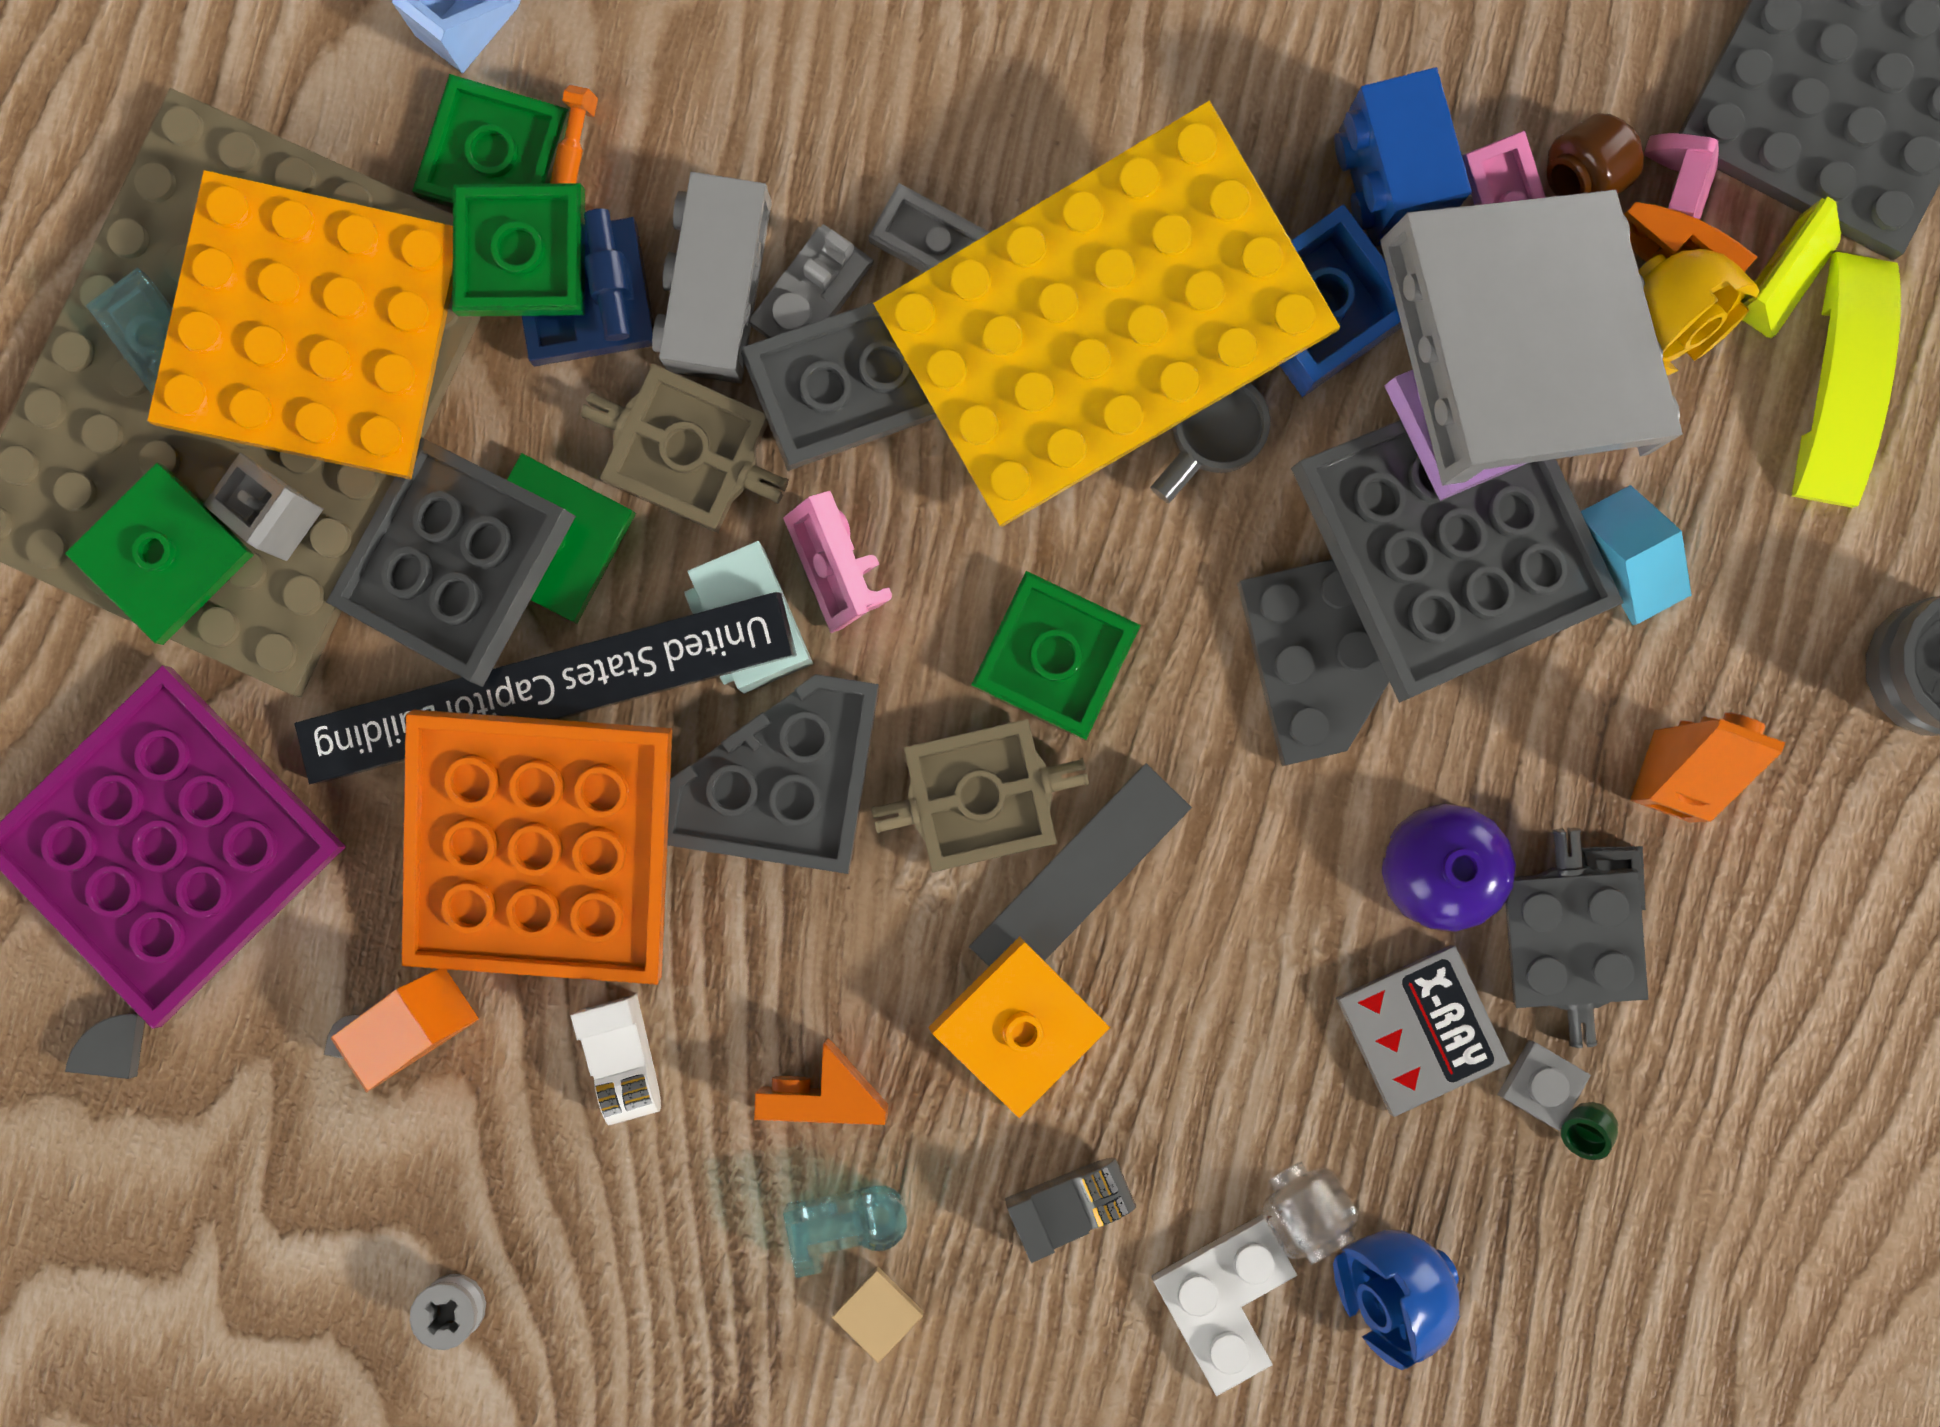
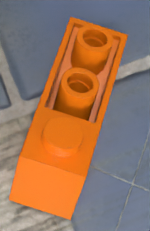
[1630,713,1786,823]

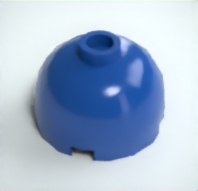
[1333,1230,1460,1370]

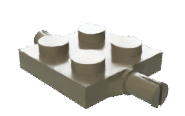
[581,364,789,533]
[871,719,1089,873]

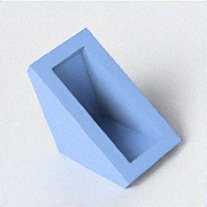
[392,0,521,74]

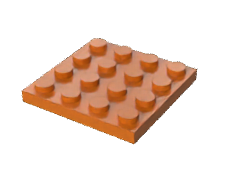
[402,709,672,985]

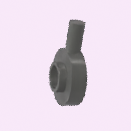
[1150,383,1270,503]

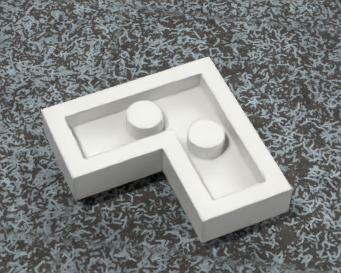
[1151,1214,1298,1397]

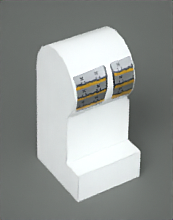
[570,994,661,1125]

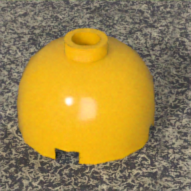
[1638,249,1760,376]

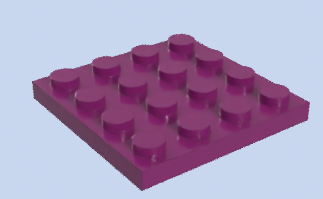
[0,665,346,1029]

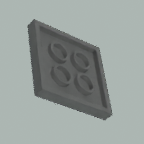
[326,437,576,687]

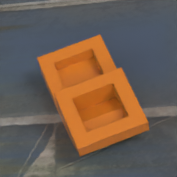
[1624,202,1757,272]

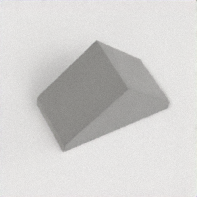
[203,453,324,561]

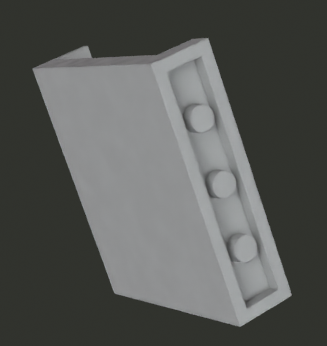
[1380,190,1683,486]

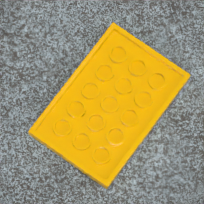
[873,100,1340,527]

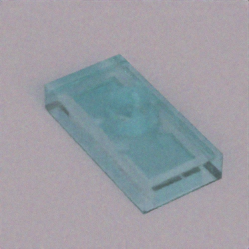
[86,267,172,396]

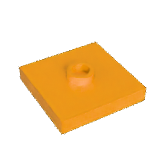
[928,936,1110,1118]

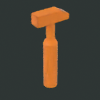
[550,85,598,184]

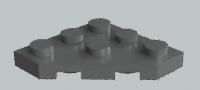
[1237,559,1389,766]
[667,674,880,874]

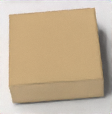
[832,1267,924,1363]

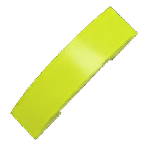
[1791,251,1901,508]

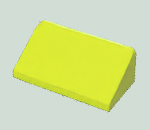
[1742,196,1841,338]

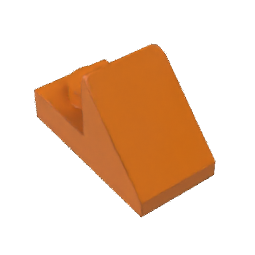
[754,1038,888,1125]

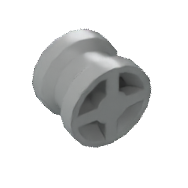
[409,1274,486,1350]

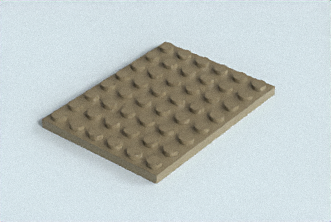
[0,88,481,697]

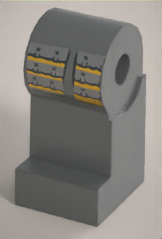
[1005,1157,1136,1263]

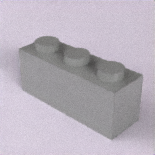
[652,172,772,384]

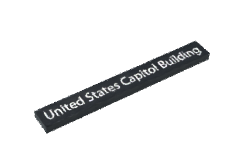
[294,592,797,784]

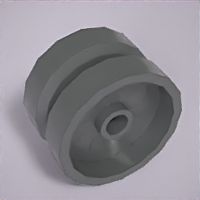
[1866,596,1940,736]

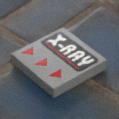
[1336,945,1510,1117]

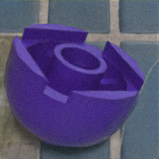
[1382,804,1516,932]

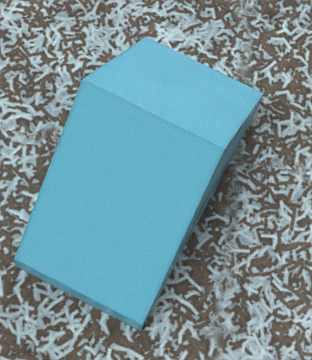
[1581,485,1692,626]

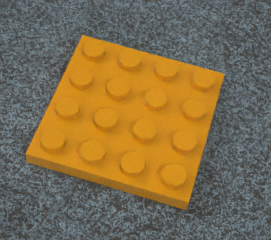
[147,170,453,480]

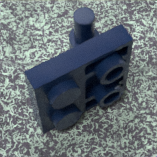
[522,209,654,367]

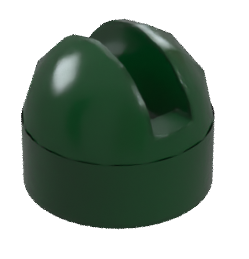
[1561,1102,1618,1160]

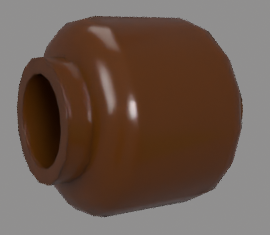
[1546,113,1644,196]

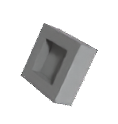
[1497,1040,1591,1131]

